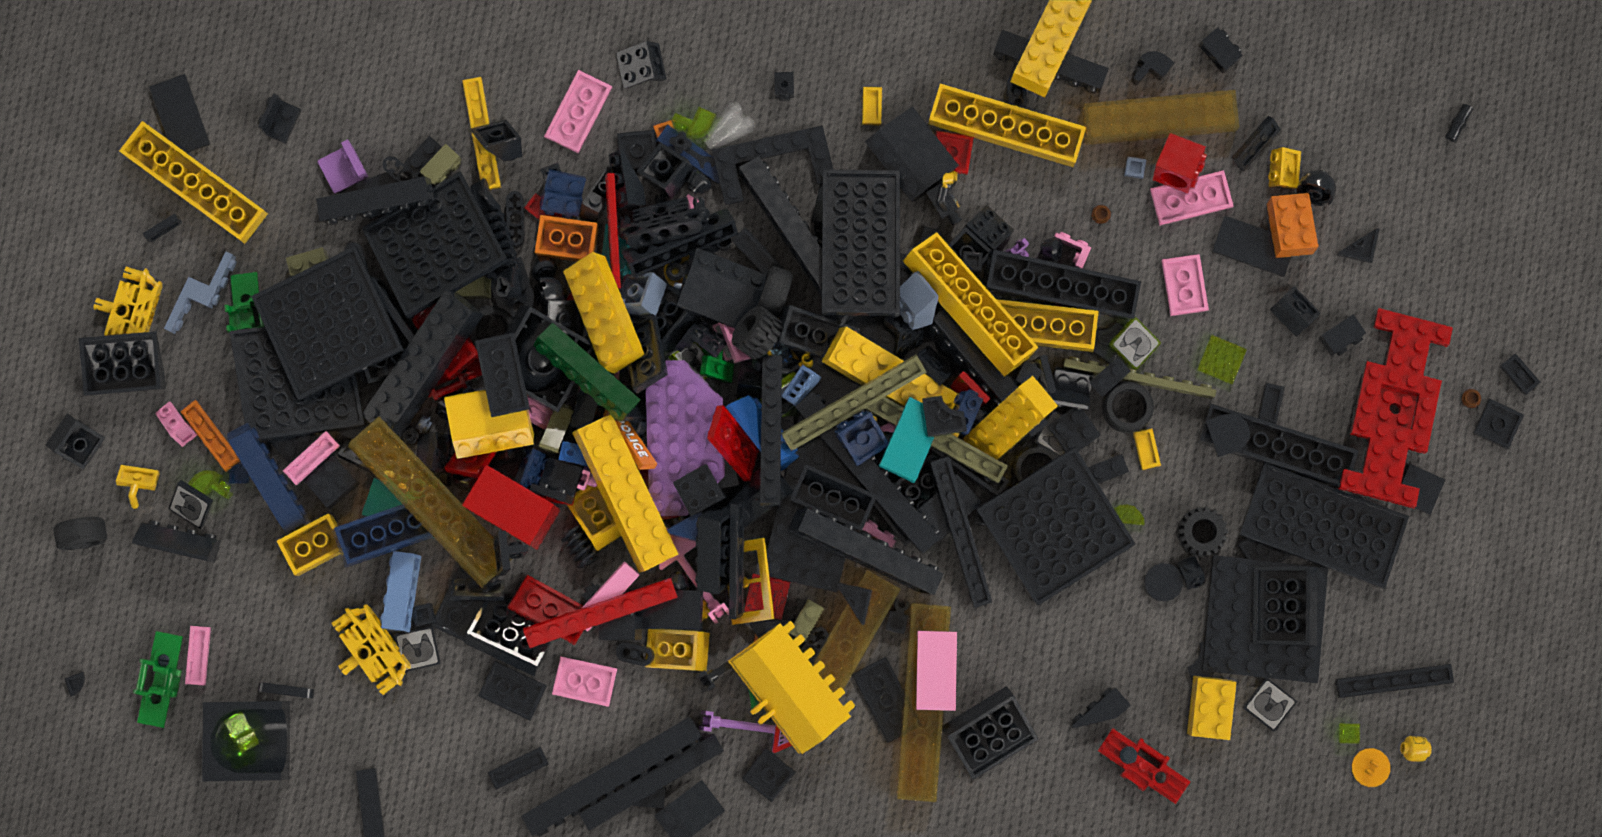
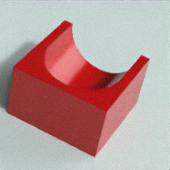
[462,465,561,550]

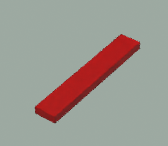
[605,173,621,289]

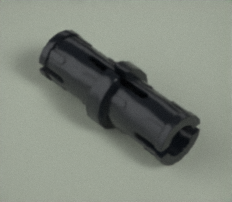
[1445,104,1474,142]

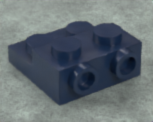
[539,169,586,219]
[834,410,889,466]

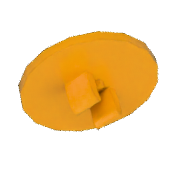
[1352,748,1390,787]

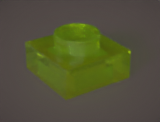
[1339,723,1360,743]

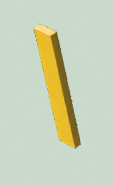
[462,77,501,190]

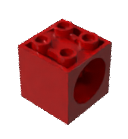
[1153,133,1207,194]

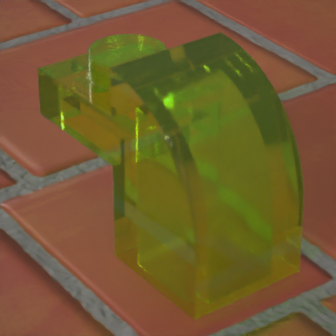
[672,107,717,139]
[188,470,233,500]
[224,712,259,754]

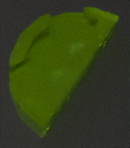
[1114,504,1145,526]

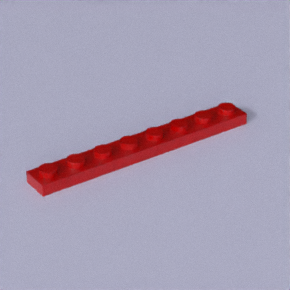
[523,578,677,648]

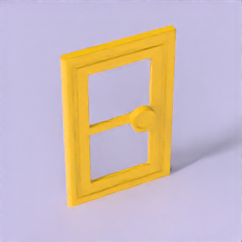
[728,538,774,625]

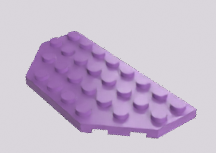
[646,360,725,516]

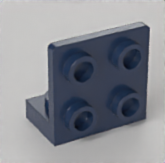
[514,448,549,490]

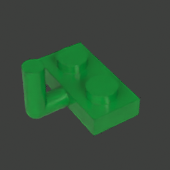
[700,348,734,383]

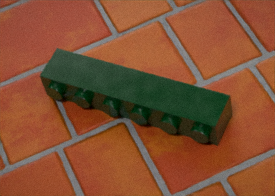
[533,323,640,422]

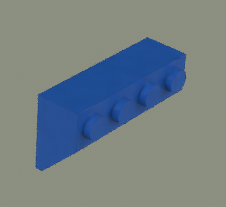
[726,395,799,471]

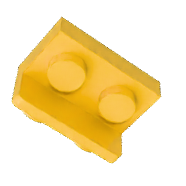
[1268,147,1301,189]

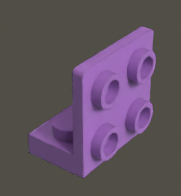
[318,139,368,194]

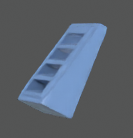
[782,364,822,406]

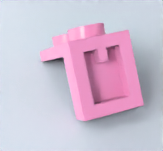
[1054,232,1091,268]
[156,402,197,447]

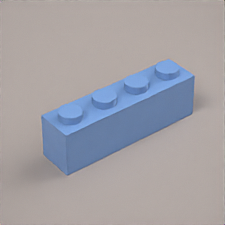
[380,551,421,633]

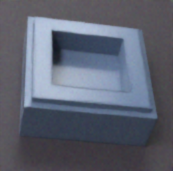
[1124,156,1146,179]

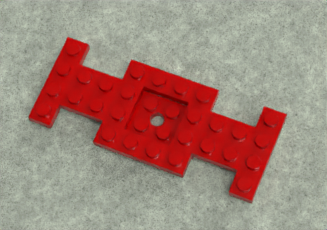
[1339,308,1453,508]

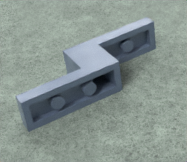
[164,252,237,334]

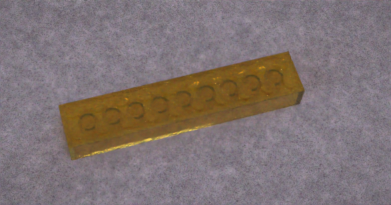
[348,417,512,588]
[896,603,951,802]

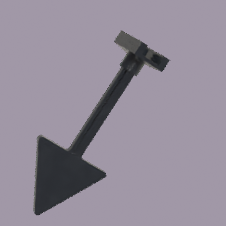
[693,620,795,692]

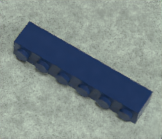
[227,423,307,533]

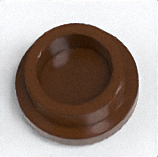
[1092,205,1111,224]
[1461,389,1481,408]

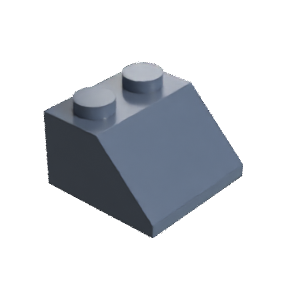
[900,271,939,330]
[619,272,667,318]

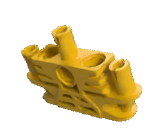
[93,266,162,336]
[332,604,411,695]

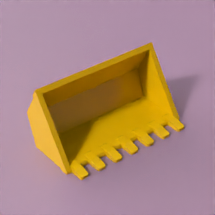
[728,621,855,754]

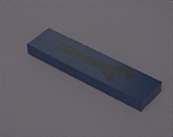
[657,124,719,184]

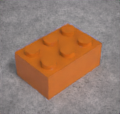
[1267,193,1318,258]
[535,215,599,262]

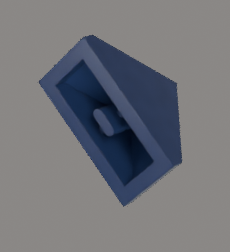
[667,511,703,542]

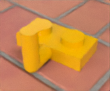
[116,465,160,509]

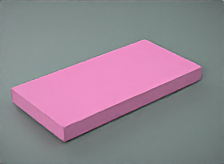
[544,70,612,154]
[1150,170,1234,226]
[916,631,957,711]

